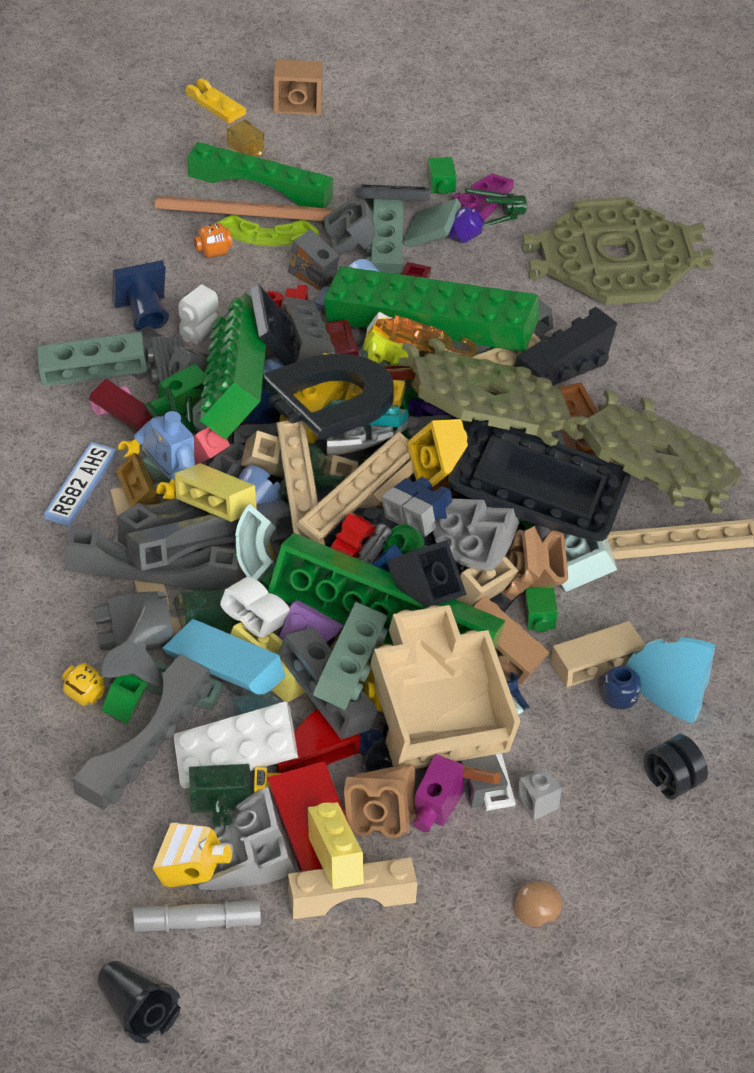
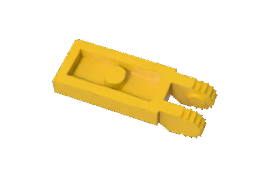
[185,78,246,124]

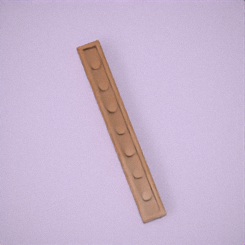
[155,195,336,221]

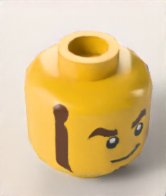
[62,663,107,706]

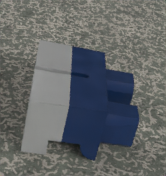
[381,476,453,537]

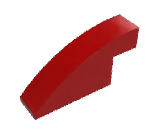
[276,688,364,773]

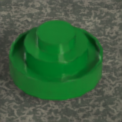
[383,524,424,554]

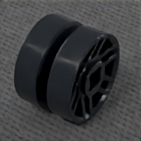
[644,734,708,800]

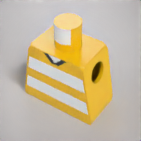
[153,823,232,888]

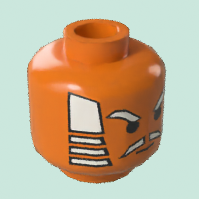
[194,223,232,258]

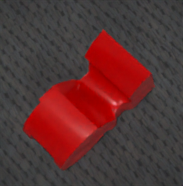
[330,513,377,558]

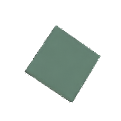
[403,199,461,247]

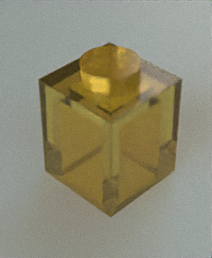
[227,119,264,156]

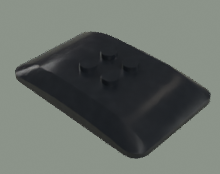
[448,420,630,541]

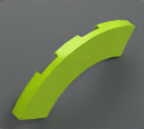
[215,214,319,246]

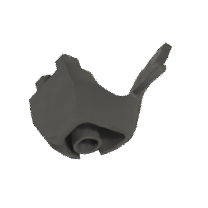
[93,591,174,688]

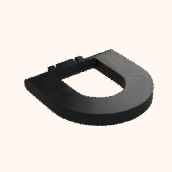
[262,354,394,440]

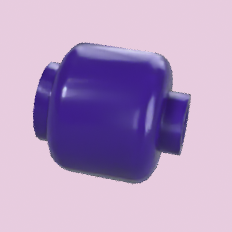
[449,206,485,243]

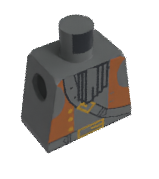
[288,229,339,290]

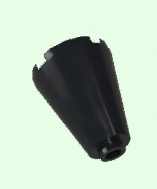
[97,961,181,1044]

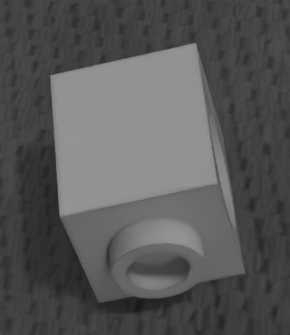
[517,767,561,820]

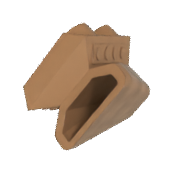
[502,526,568,601]
[344,764,416,838]

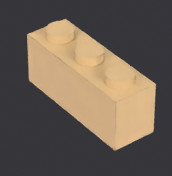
[551,621,646,687]

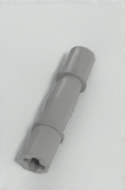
[133,900,261,933]

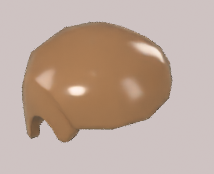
[513,880,564,927]

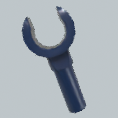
[507,672,530,710]

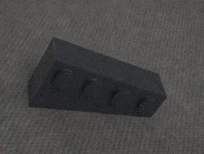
[514,306,617,386]

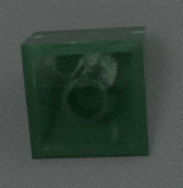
[173,588,242,634]

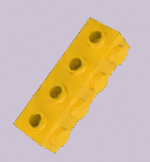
[280,353,350,444]

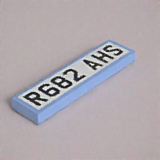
[44,442,116,527]

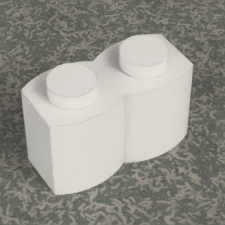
[178,284,218,345]
[220,577,290,638]

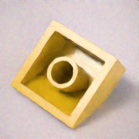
[407,419,468,487]

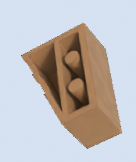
[473,596,550,685]

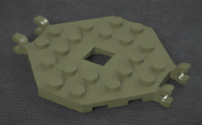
[522,197,714,305]
[398,338,588,446]
[579,390,742,514]

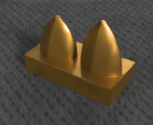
[116,453,160,507]

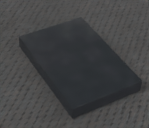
[356,184,430,201]
[250,284,296,366]

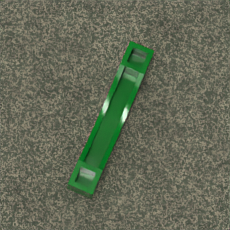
[188,142,333,208]

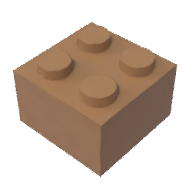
[274,59,323,115]

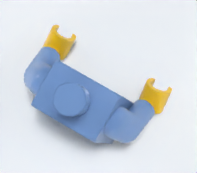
[118,411,195,499]

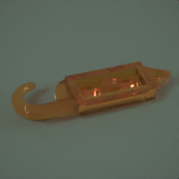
[375,315,478,357]

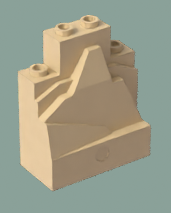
[370,605,521,769]

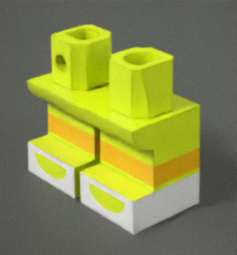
[363,312,423,365]

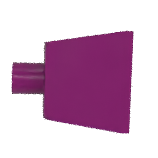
[413,754,464,832]

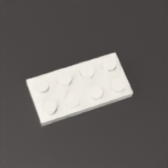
[174,701,298,788]

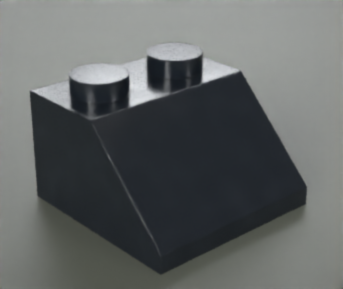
[387,540,467,608]

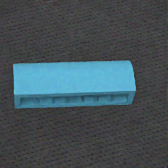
[163,619,285,694]

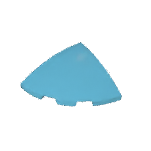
[626,637,716,724]

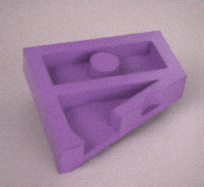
[279,600,344,643]

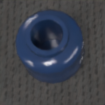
[601,666,641,709]

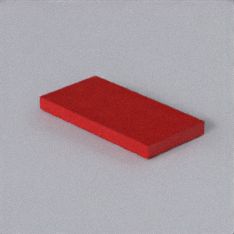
[267,761,364,872]

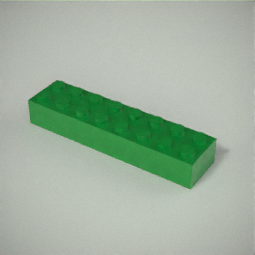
[324,266,540,352]
[199,292,266,440]
[268,533,506,650]

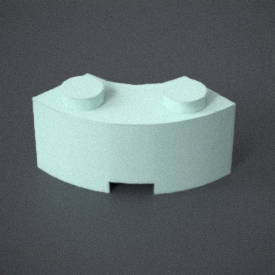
[235,504,276,582]

